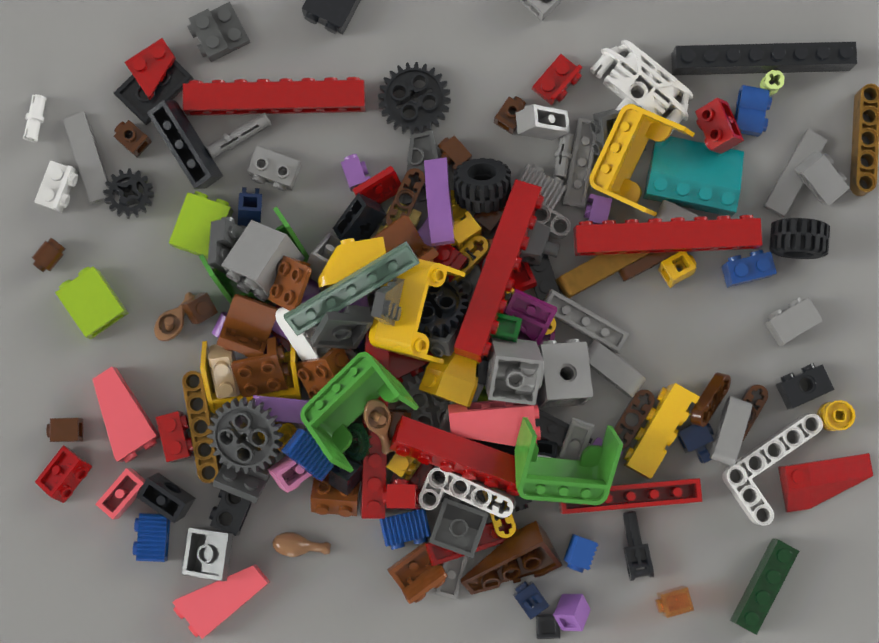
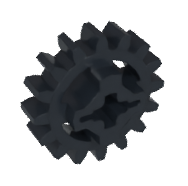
[103,168,154,219]

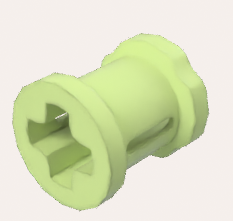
[760,70,785,95]

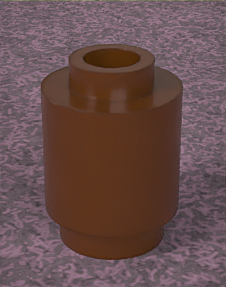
[32,238,66,272]

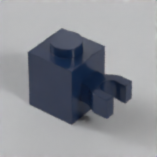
[237,187,262,227]
[677,423,714,463]
[513,581,549,620]

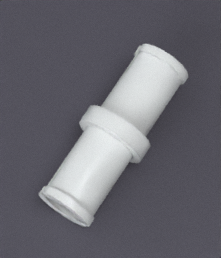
[23,94,47,142]

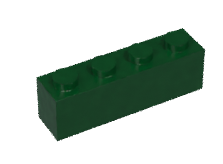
[730,539,800,635]

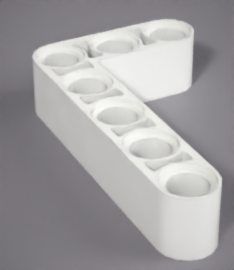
[722,414,823,526]

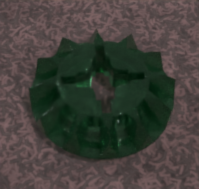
[345,423,373,461]

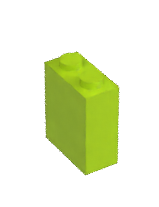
[169,191,234,259]
[55,266,129,339]

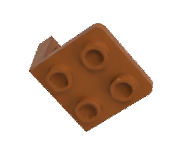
[371,215,439,262]
[268,255,312,311]
[216,294,278,358]
[231,337,291,397]
[296,348,350,398]
[311,462,361,517]
[387,542,448,604]

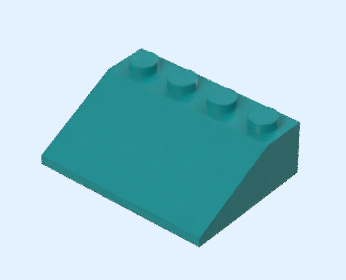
[643,136,744,217]

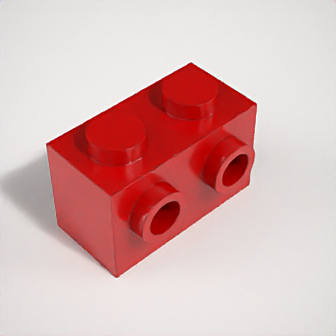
[695,98,744,154]
[156,411,194,463]
[383,479,421,509]

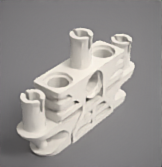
[590,40,693,135]

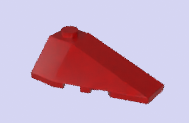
[778,453,873,512]

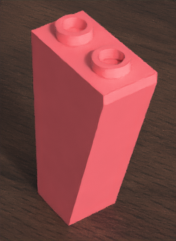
[92,366,160,463]
[448,400,541,446]
[172,564,270,639]

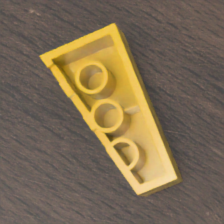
[623,383,700,479]

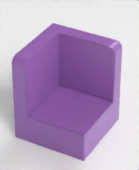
[553,594,591,631]

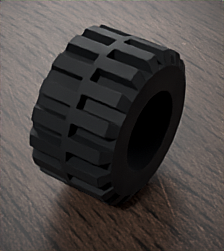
[454,158,511,213]
[769,218,830,259]

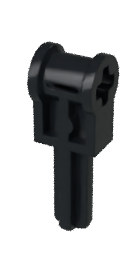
[623,511,654,581]

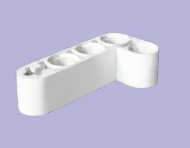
[275,303,356,361]
[418,466,516,518]

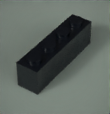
[147,100,223,189]

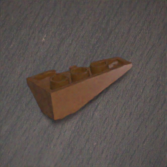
[460,521,563,595]

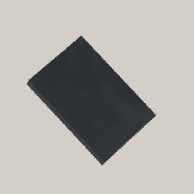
[113,60,194,125]

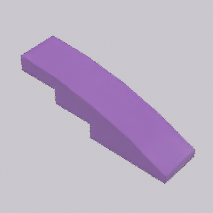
[424,157,455,246]

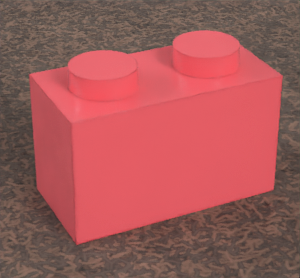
[95,468,146,519]

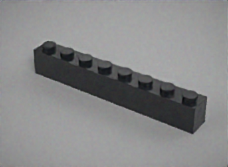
[671,42,857,75]

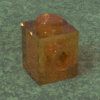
[655,585,694,618]

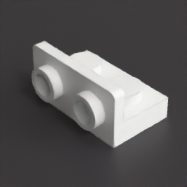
[34,160,78,213]

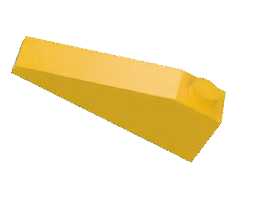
[419,352,480,408]

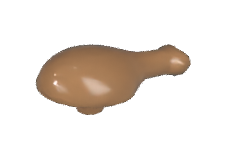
[154,292,195,341]
[363,399,393,455]
[272,532,331,557]

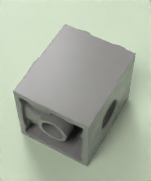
[221,220,305,301]
[485,337,544,405]
[537,339,593,408]

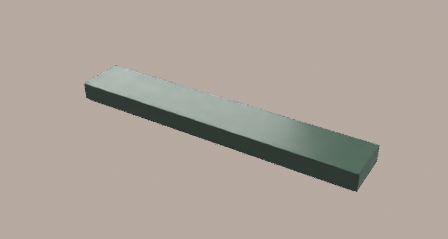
[284,241,420,336]

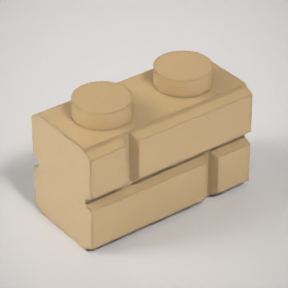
[208,344,240,399]

